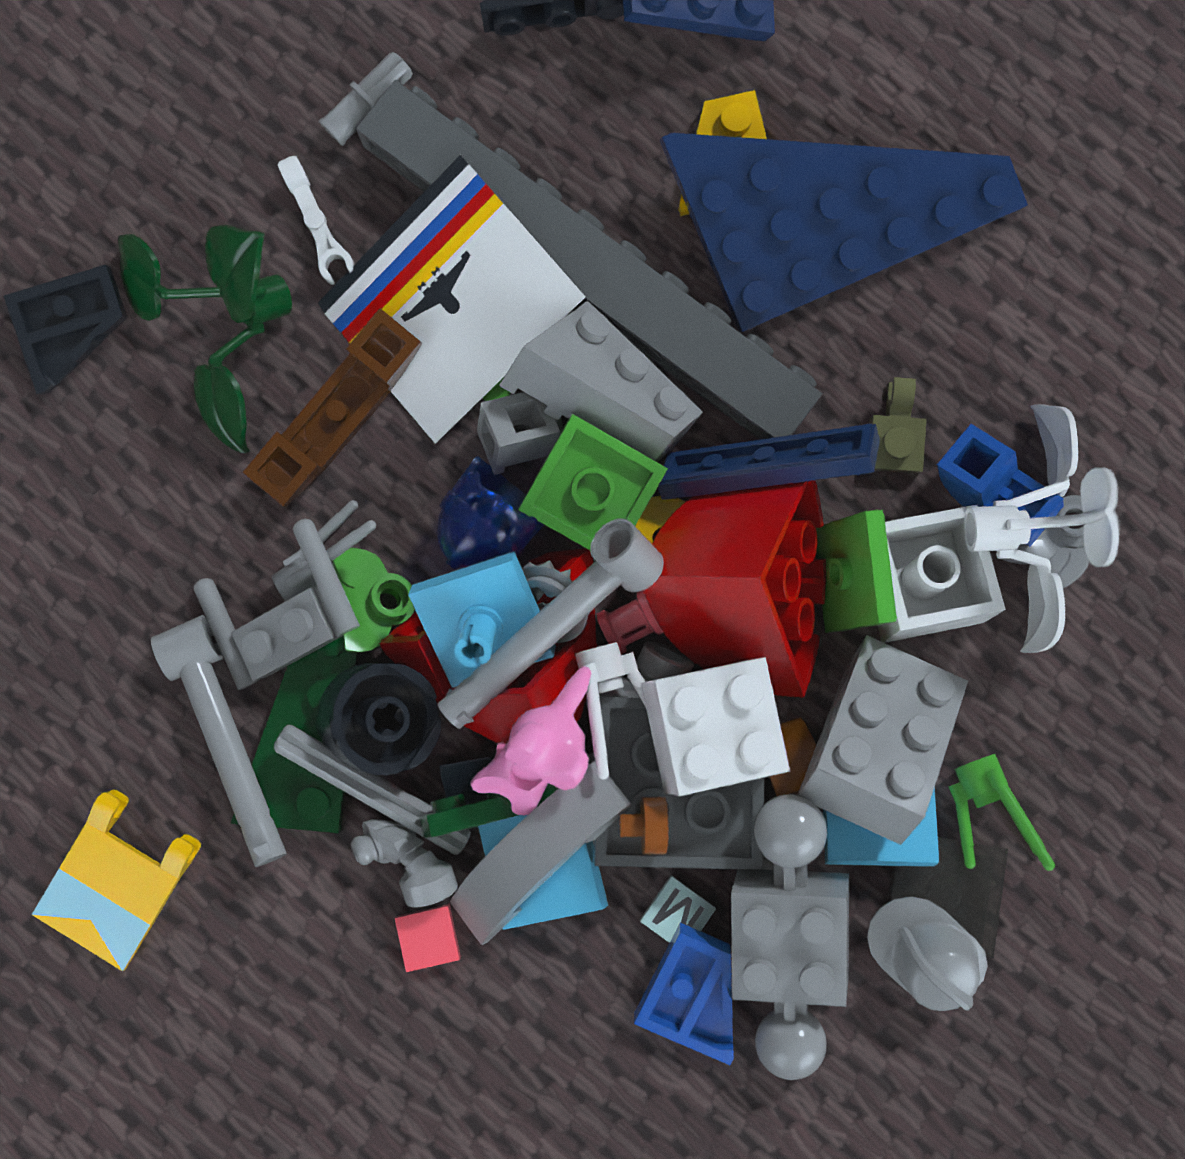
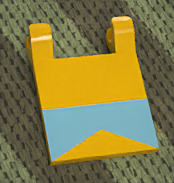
[32,789,201,971]

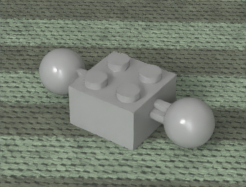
[731,794,849,1080]

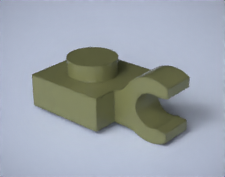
[870,377,927,474]

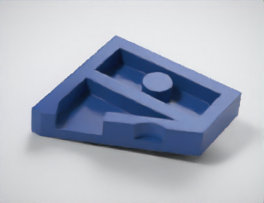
[634,923,734,1065]

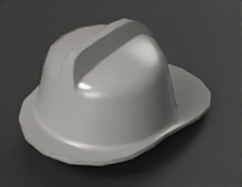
[867,896,988,1011]

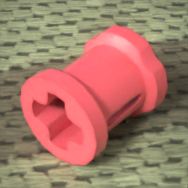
[596,591,664,655]

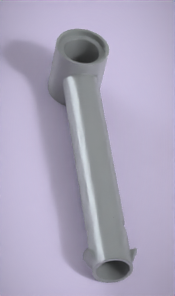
[438,519,664,729]
[151,615,287,867]

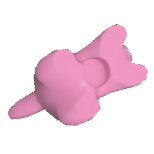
[470,667,591,816]

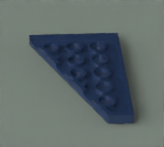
[659,133,1028,332]

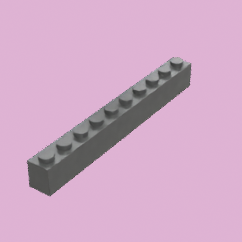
[356,80,823,440]

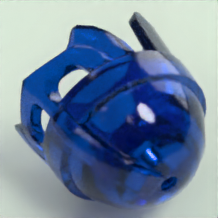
[436,456,544,570]

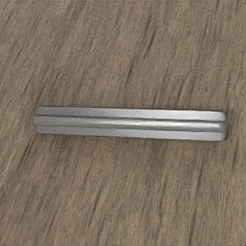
[274,725,471,855]

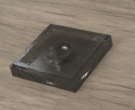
[887,837,1008,958]

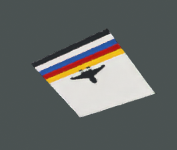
[318,154,585,444]

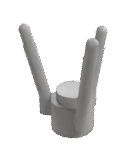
[272,500,376,601]

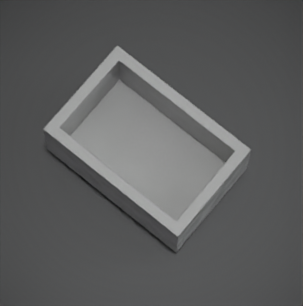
[798,635,968,845]

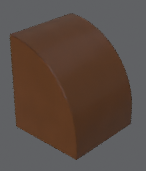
[765,717,816,797]

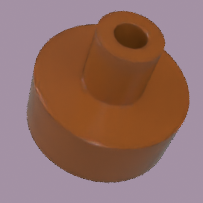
[619,796,668,854]

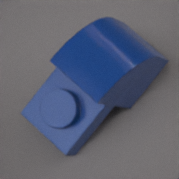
[937,424,1064,547]

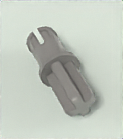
[319,52,412,146]

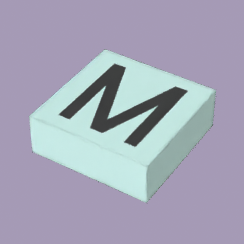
[640,875,716,943]

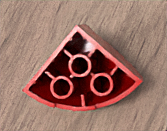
[642,480,826,697]

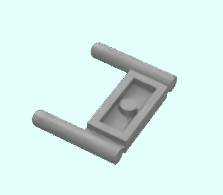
[194,519,360,690]

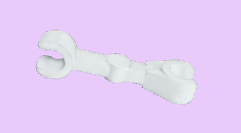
[278,156,354,285]

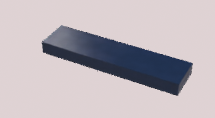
[657,424,880,500]

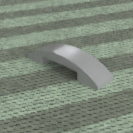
[450,761,632,945]

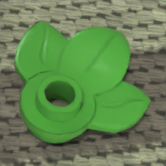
[333,548,415,653]

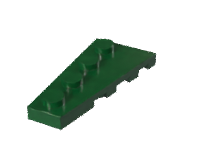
[230,636,359,833]

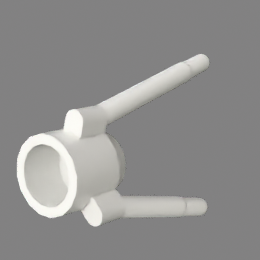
[575,642,646,780]

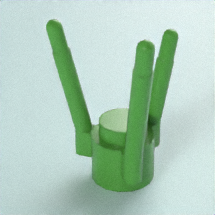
[949,754,1055,871]

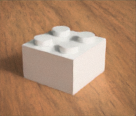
[878,505,1006,643]
[641,657,790,796]

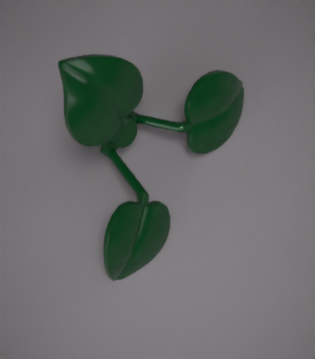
[118,224,292,453]

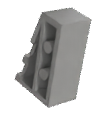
[499,301,703,462]

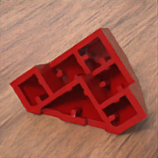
[379,549,597,744]

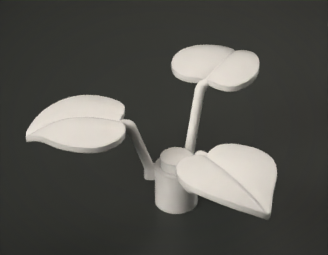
[964,404,1119,653]

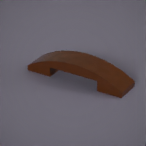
[242,308,422,507]

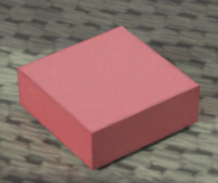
[395,904,461,972]

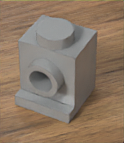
[477,392,563,475]

